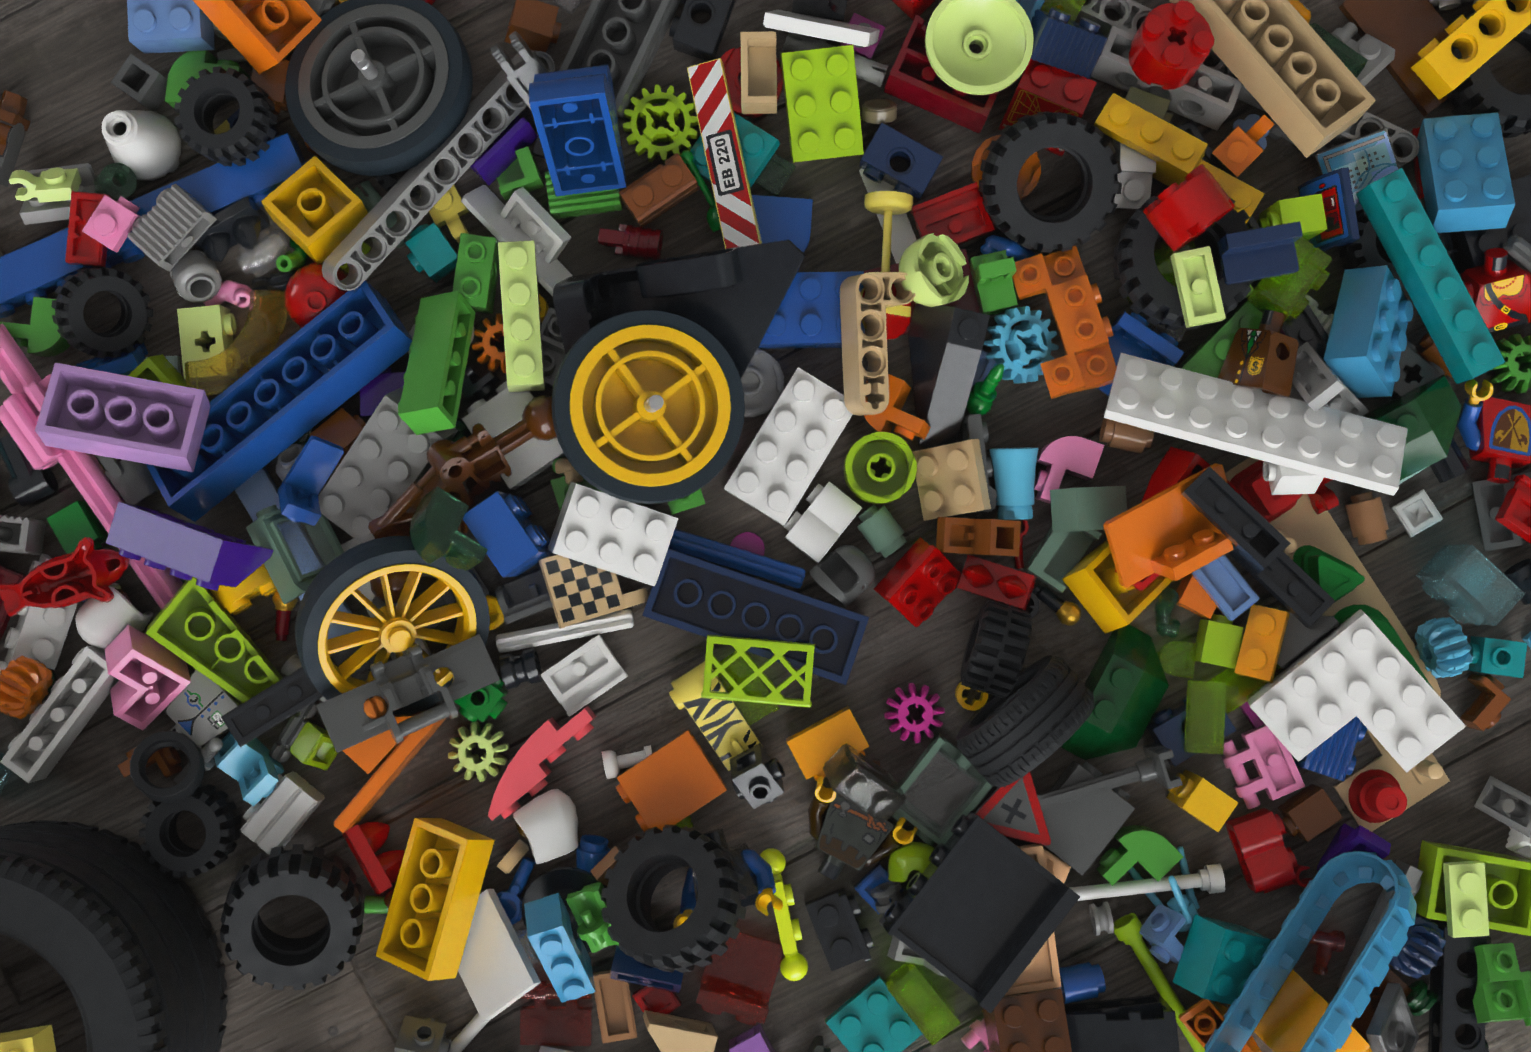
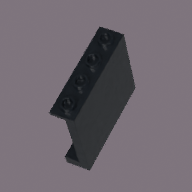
[883,810,1080,1014]

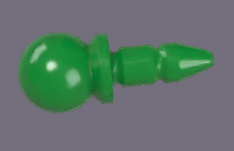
[966,364,1004,416]

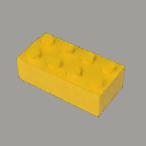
[376,818,495,981]

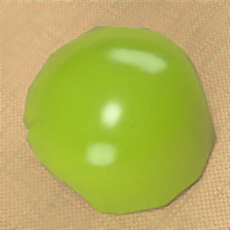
[888,841,935,882]

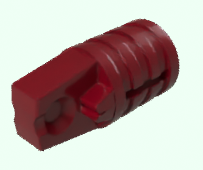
[598,224,663,260]

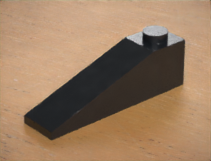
[908,302,990,448]

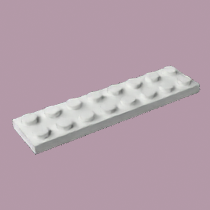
[1104,353,1408,496]

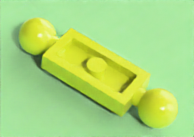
[760,848,808,981]

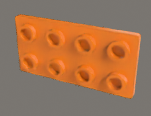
[1103,463,1234,588]

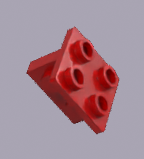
[874,537,961,627]

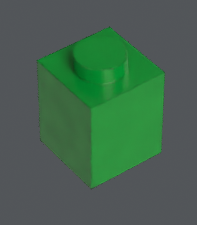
[46,501,108,554]

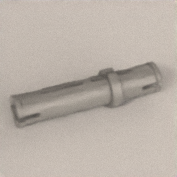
[783,32,889,87]

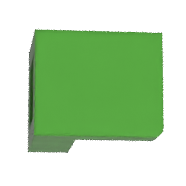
[497,146,545,201]

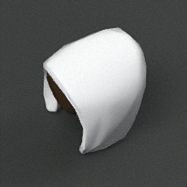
[75,583,153,648]
[513,789,579,864]

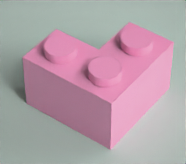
[104,625,191,731]

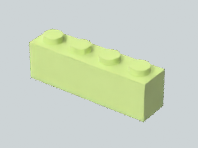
[498,240,545,392]

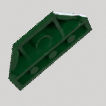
[1363,374,1462,480]
[1061,625,1169,760]

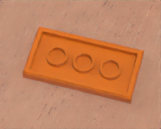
[334,718,446,833]

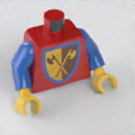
[1457,379,1531,484]

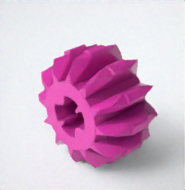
[884,682,945,743]

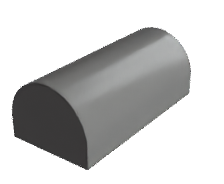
[1474,776,1531,838]

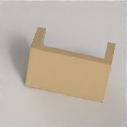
[740,31,777,114]

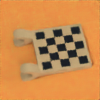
[539,555,649,629]

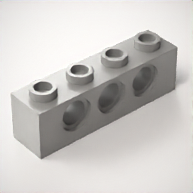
[1091,26,1242,131]

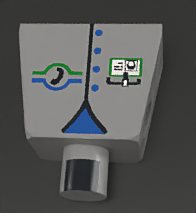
[166,670,242,750]

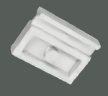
[541,634,628,717]

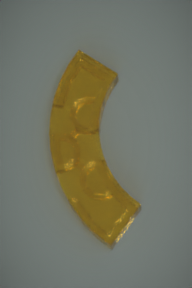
[185,290,288,396]

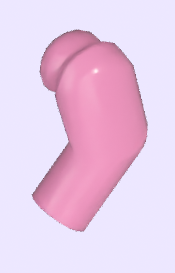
[203,280,254,308]

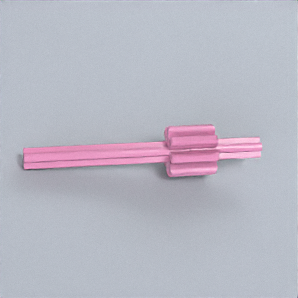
[0,324,183,610]

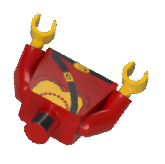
[1461,248,1531,332]

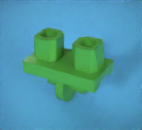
[566,882,619,953]

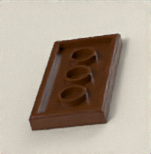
[1338,0,1448,116]

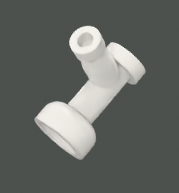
[602,745,652,779]

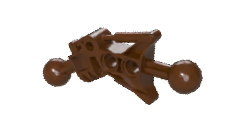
[368,395,557,604]

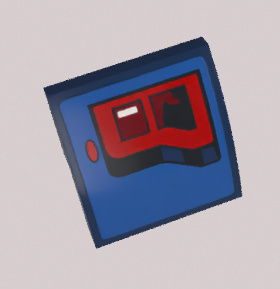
[1298,167,1360,255]

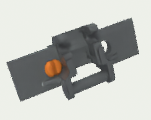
[316,634,500,753]

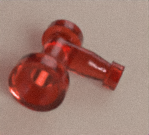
[1309,930,1345,976]

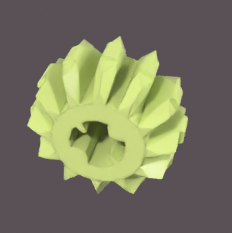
[448,721,509,782]

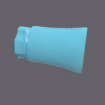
[989,447,1039,520]

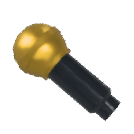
[1032,584,1081,626]

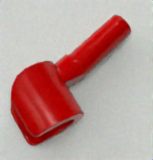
[1014,520,1029,569]
[1263,864,1313,894]

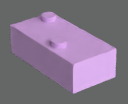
[35,363,211,472]

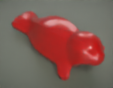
[0,537,129,617]

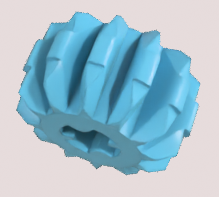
[1415,617,1472,678]

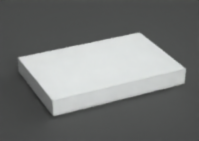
[763,9,880,47]
[458,889,541,1021]

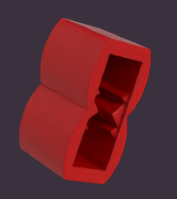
[1225,808,1298,893]

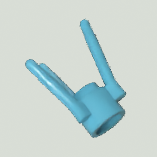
[1128,846,1200,932]

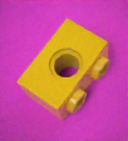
[1166,769,1239,832]

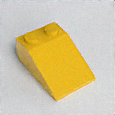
[1062,540,1173,634]

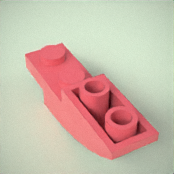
[488,706,597,821]

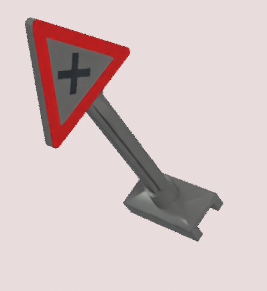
[975,742,1183,846]

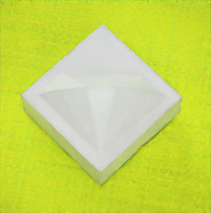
[1391,489,1443,538]

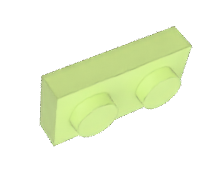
[1170,246,1226,328]
[1443,861,1490,938]

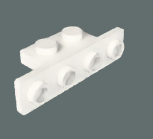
[461,185,573,296]
[0,553,78,674]

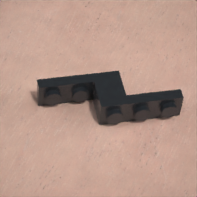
[1182,466,1335,628]

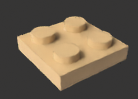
[913,439,991,521]

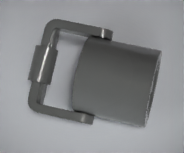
[96,455,160,505]

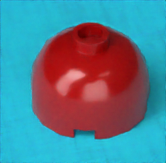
[284,262,348,328]

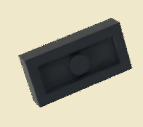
[195,196,271,262]

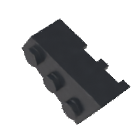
[1064,994,1180,1052]

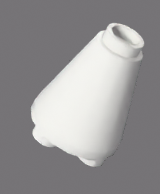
[102,110,181,181]

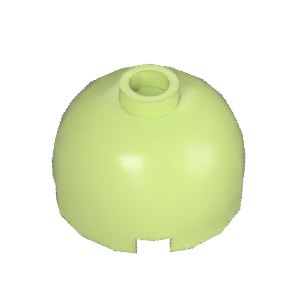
[899,233,969,307]

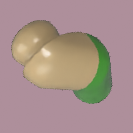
[552,457,584,485]

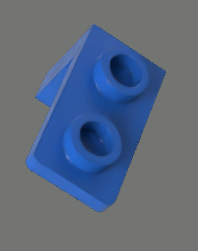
[278,436,344,526]

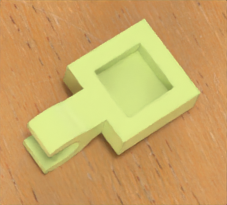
[9,167,82,203]

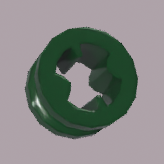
[1406,980,1437,1016]

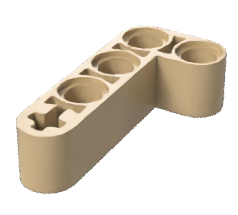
[840,272,916,416]

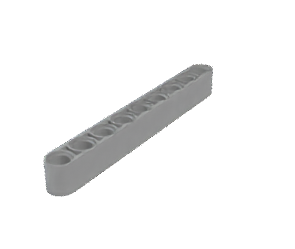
[322,50,555,291]

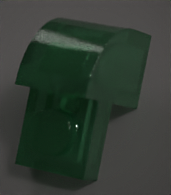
[410,487,488,571]

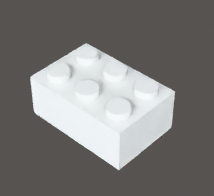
[548,482,679,587]

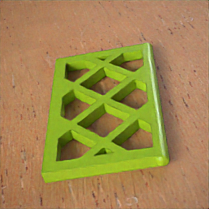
[701,635,815,708]

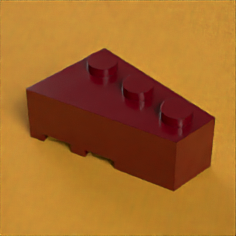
[884,14,998,134]

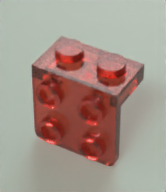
[696,932,783,1025]

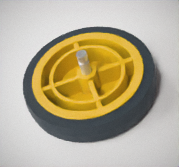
[552,310,745,504]

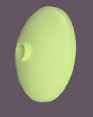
[925,0,1034,95]

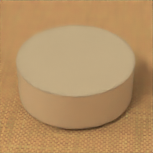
[497,839,529,874]

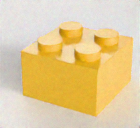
[261,156,368,264]

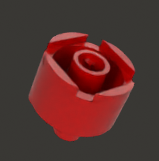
[1129,0,1215,90]
[1143,164,1235,252]

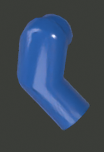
[980,235,1035,262]

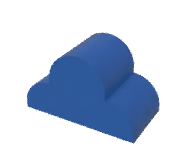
[529,65,626,197]

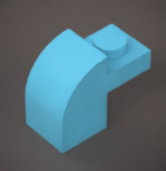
[214,732,284,806]

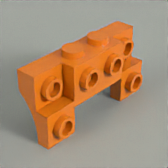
[1012,245,1117,399]

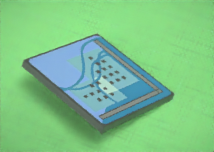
[1315,127,1400,212]

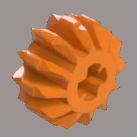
[472,314,506,374]
[0,655,53,719]

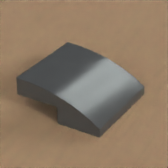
[1471,471,1531,551]

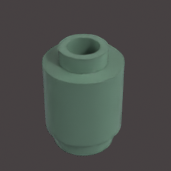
[856,504,907,558]

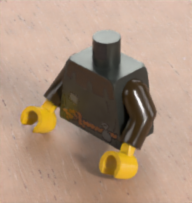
[808,776,918,881]

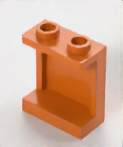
[615,729,727,832]

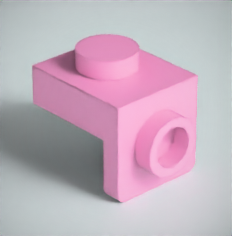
[82,195,140,253]

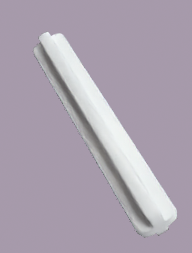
[496,609,634,653]

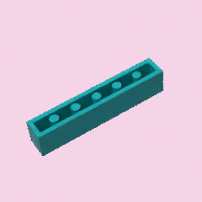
[1356,168,1505,384]

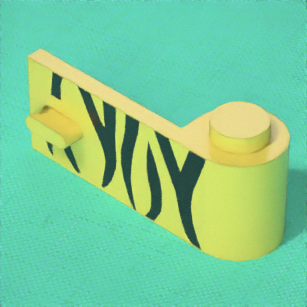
[669,661,763,771]

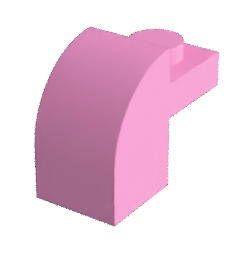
[1034,436,1105,504]

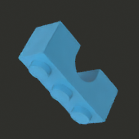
[524,893,596,1003]

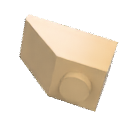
[643,1010,718,1052]

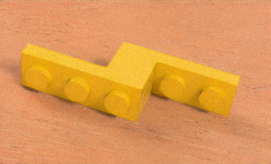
[1094,93,1265,224]

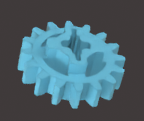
[984,306,1059,384]

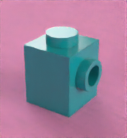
[405,223,458,283]
[1467,636,1527,678]

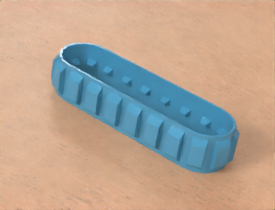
[1204,851,1417,1052]

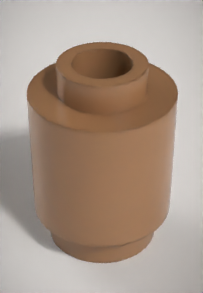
[1099,418,1154,454]
[1345,491,1389,545]

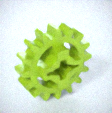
[623,84,699,164]

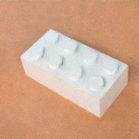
[724,367,853,526]

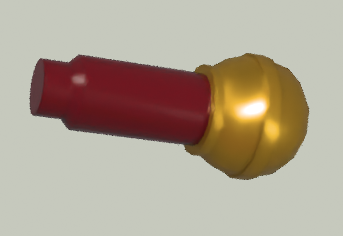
[272,591,298,641]

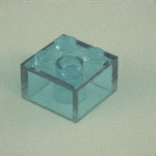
[1416,544,1525,626]

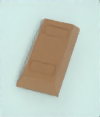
[593,970,638,1044]

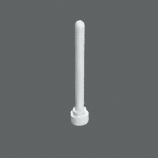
[1069,864,1225,901]

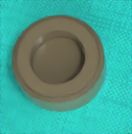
[862,99,897,124]

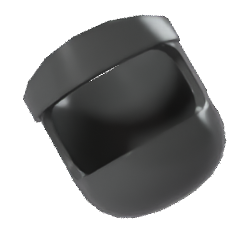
[809,545,875,608]

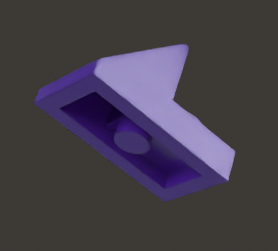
[1317,824,1391,871]

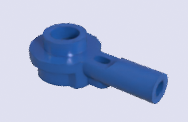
[497,856,536,925]

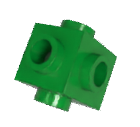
[454,677,509,723]

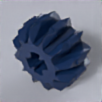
[1389,915,1446,979]

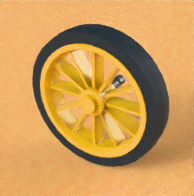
[295,536,490,715]

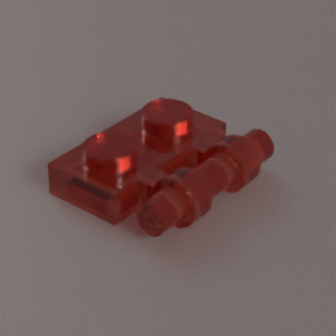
[520,981,593,1046]

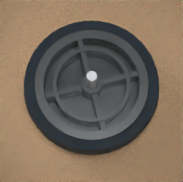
[285,0,473,176]

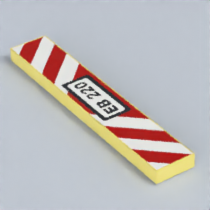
[687,58,762,249]

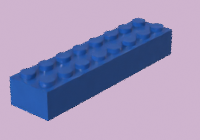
[146,280,413,522]

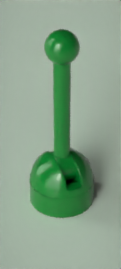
[680,150,721,233]

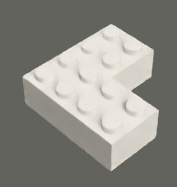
[1247,609,1466,773]

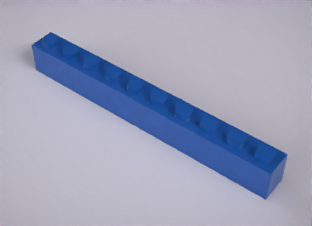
[0,133,306,319]

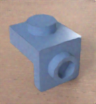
[1139,904,1186,964]

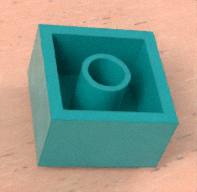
[1173,914,1272,1004]

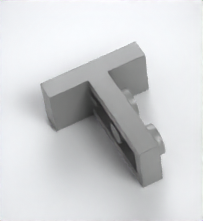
[1292,342,1369,416]

